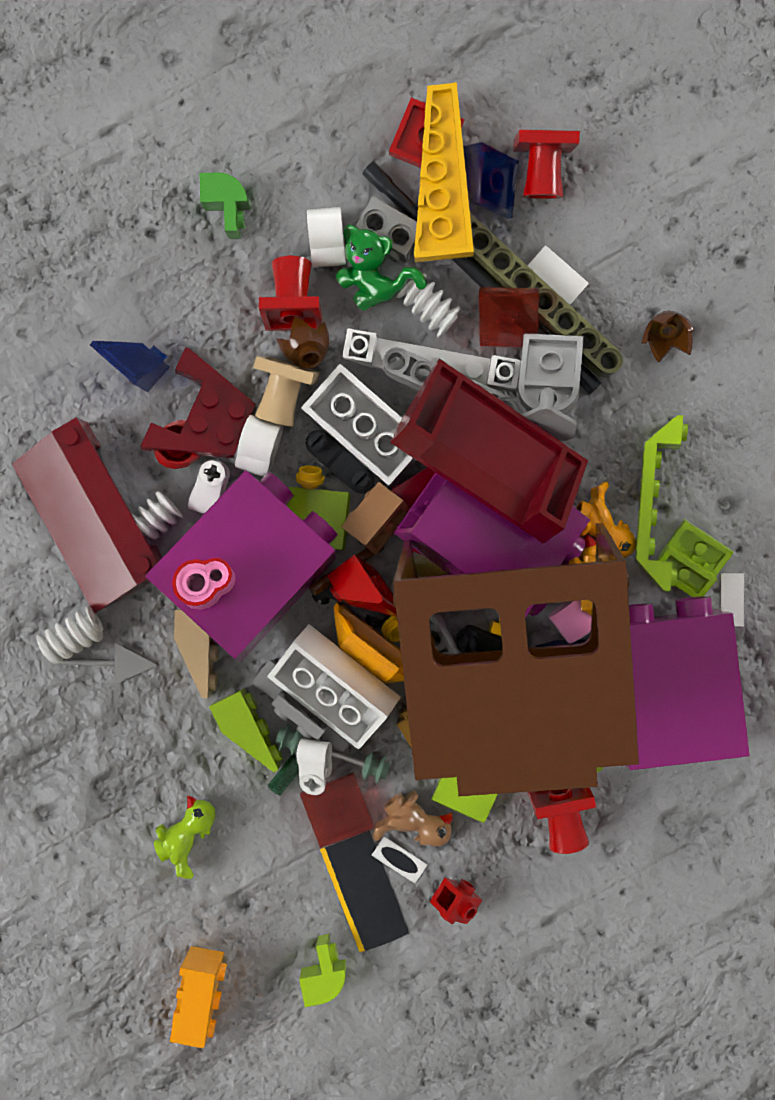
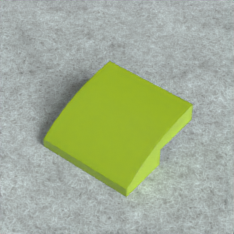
[287,487,351,550]
[656,519,734,597]
[431,777,497,823]

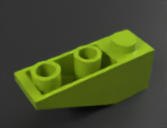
[209,688,283,773]

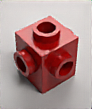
[429,878,482,924]

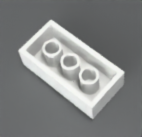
[301,364,415,488]
[267,624,400,750]

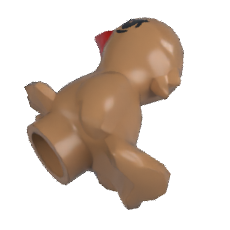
[373,791,453,847]

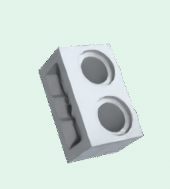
[356,196,417,263]

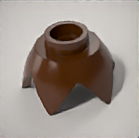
[642,310,695,362]
[276,317,329,368]

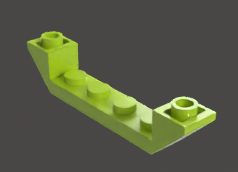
[635,415,688,593]

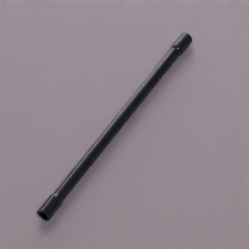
[362,161,602,395]

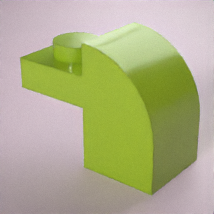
[299,934,346,1007]

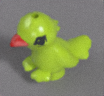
[154,796,216,879]

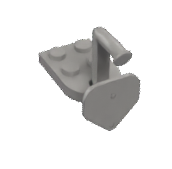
[518,334,584,441]

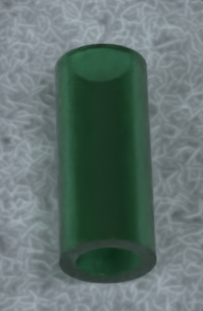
[268,754,299,796]

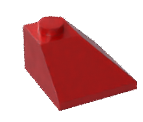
[327,554,397,617]

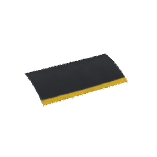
[320,830,409,952]

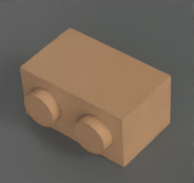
[341,482,410,555]

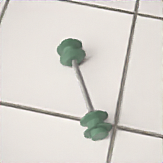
[275,724,390,784]

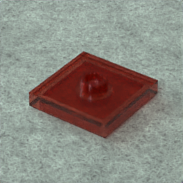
[479,287,539,347]
[300,772,374,848]

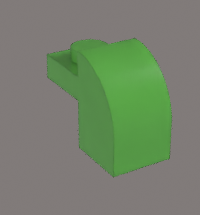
[199,172,251,239]

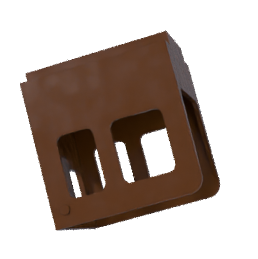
[393,523,639,797]

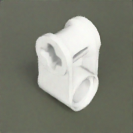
[188,460,230,514]
[297,738,333,795]

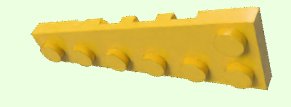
[414,82,474,263]

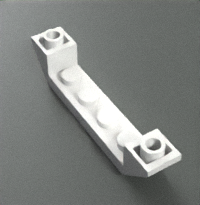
[342,328,521,390]

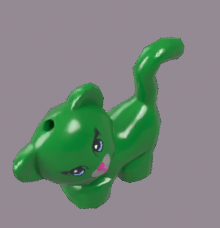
[336,224,427,311]

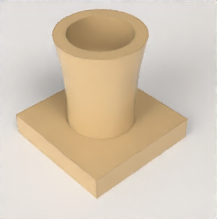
[253,356,321,427]

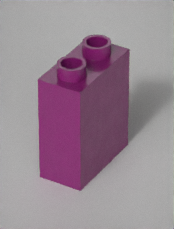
[145,470,338,662]
[394,473,590,618]
[625,596,750,770]

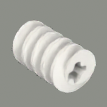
[397,273,460,338]
[132,491,183,545]
[37,606,103,665]

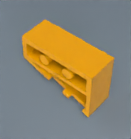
[170,946,227,1048]

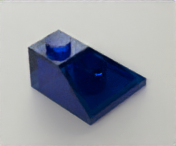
[463,142,519,219]
[90,340,170,392]

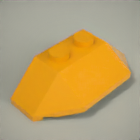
[333,602,404,684]

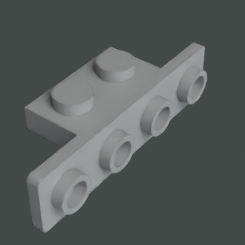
[253,660,350,752]

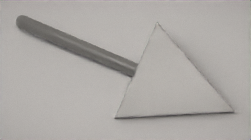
[61,642,159,684]

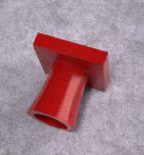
[513,130,580,199]
[259,255,323,331]
[528,788,596,854]

